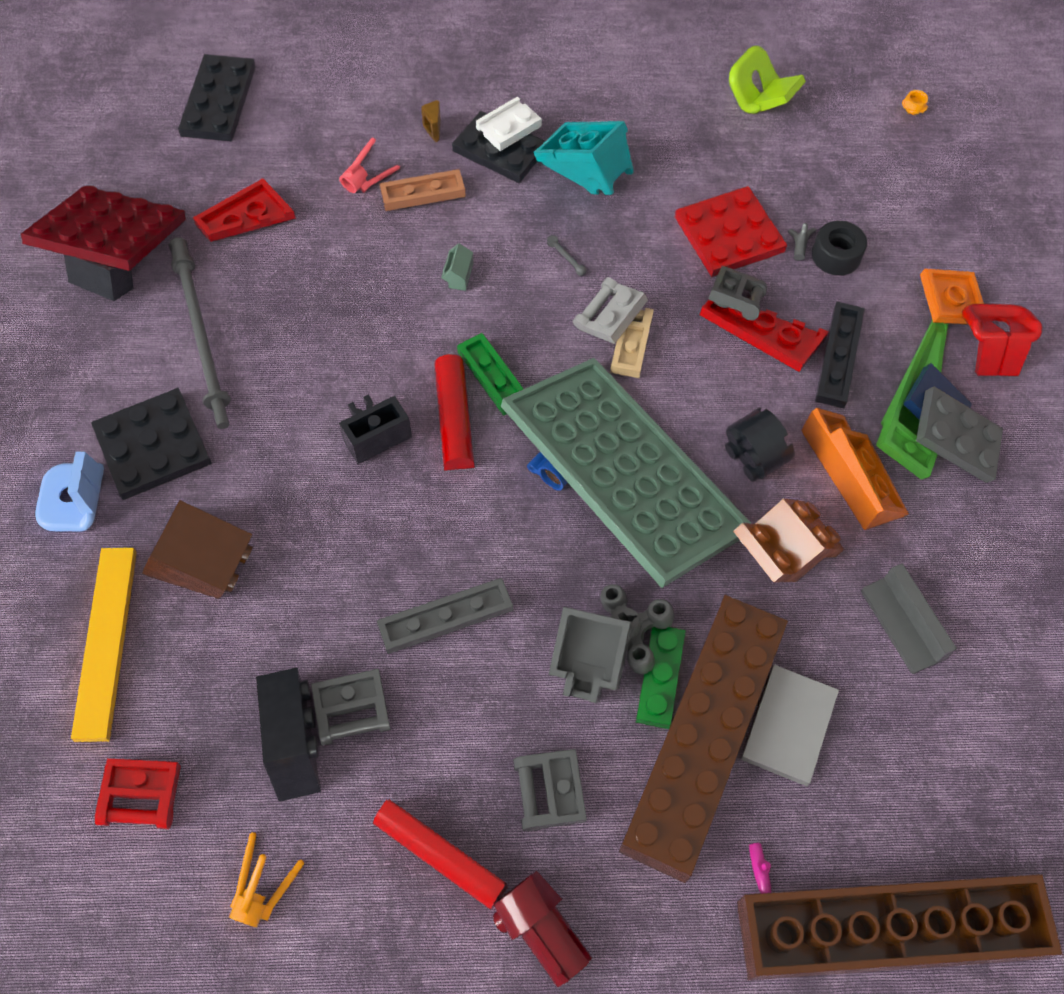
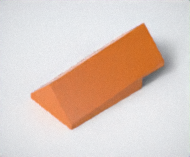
[801,408,909,530]

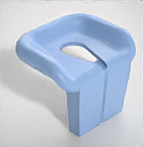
[35,452,104,532]

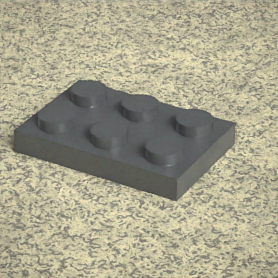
[916,386,1003,483]

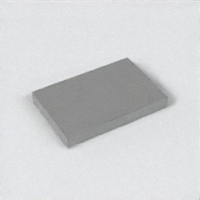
[741,665,839,786]

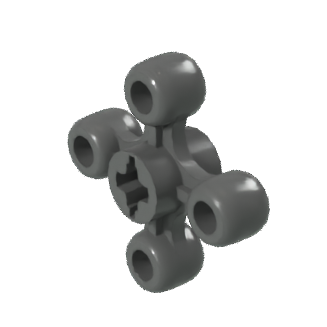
[600,584,675,674]

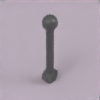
[547,235,587,276]

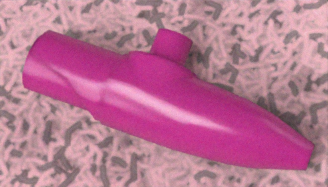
[749,843,771,894]

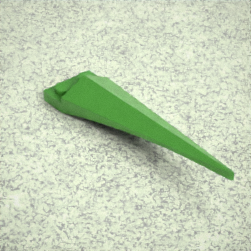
[876,320,948,480]

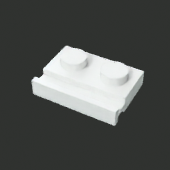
[476,96,542,151]

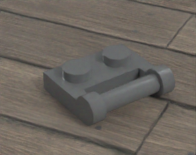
[708,266,768,320]
[311,668,391,746]
[513,749,587,832]

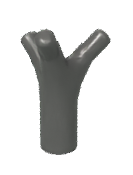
[788,223,816,261]

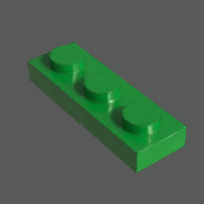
[457,333,523,416]
[635,627,686,729]

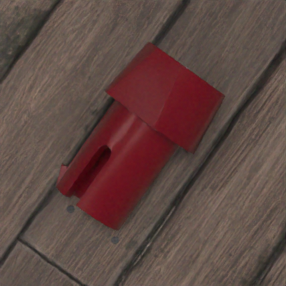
[493,871,593,987]

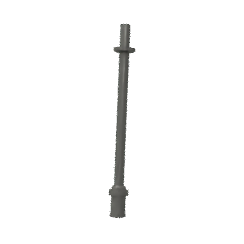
[169,237,231,429]

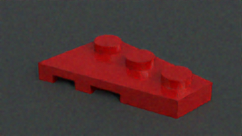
[193,178,295,242]

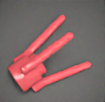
[339,138,400,193]

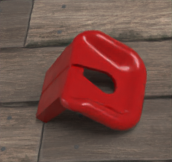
[962,304,1042,376]

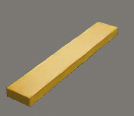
[71,548,137,742]

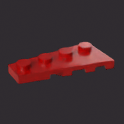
[700,300,829,372]

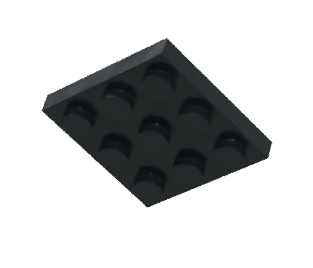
[91,388,212,500]

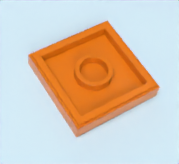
[920,268,984,324]

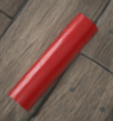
[434,354,475,471]
[373,799,508,910]

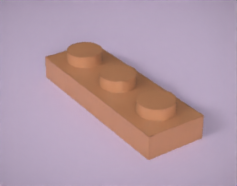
[379,169,466,211]

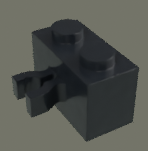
[64,255,134,301]
[339,394,412,464]

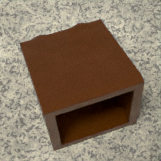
[142,500,253,599]

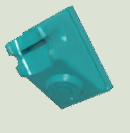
[533,121,634,195]

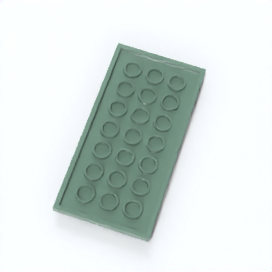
[501,358,751,588]

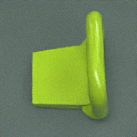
[729,46,806,114]

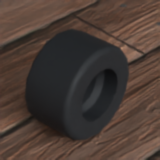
[812,221,867,276]

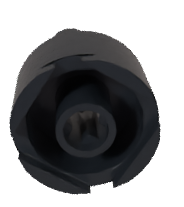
[725,407,795,482]

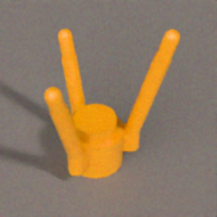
[229,832,304,928]

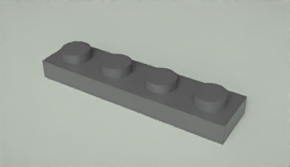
[376,578,513,654]

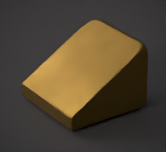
[421,100,441,142]

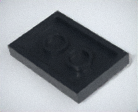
[452,111,545,183]

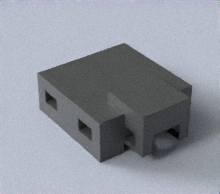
[549,607,633,703]

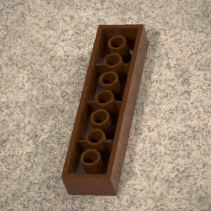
[619,595,788,883]
[737,874,1063,981]

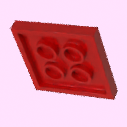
[675,186,787,277]

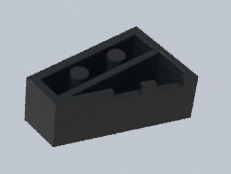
[256,668,321,802]

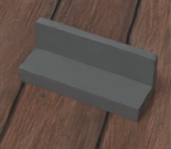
[861,563,957,674]

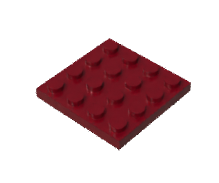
[21,185,186,271]

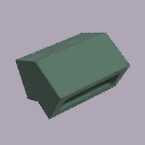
[441,243,474,291]

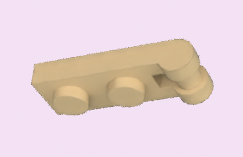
[610,308,654,378]

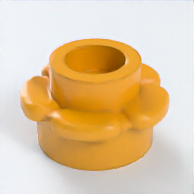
[902,90,928,115]

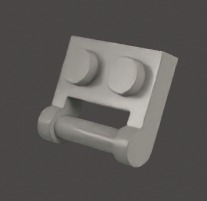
[572,277,648,344]

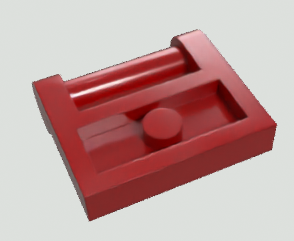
[95,758,181,829]

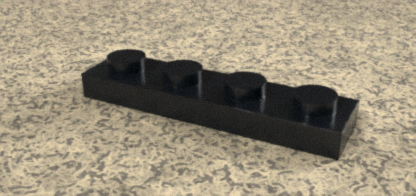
[815,301,865,408]

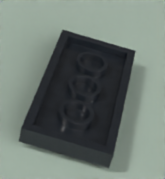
[178,54,256,142]

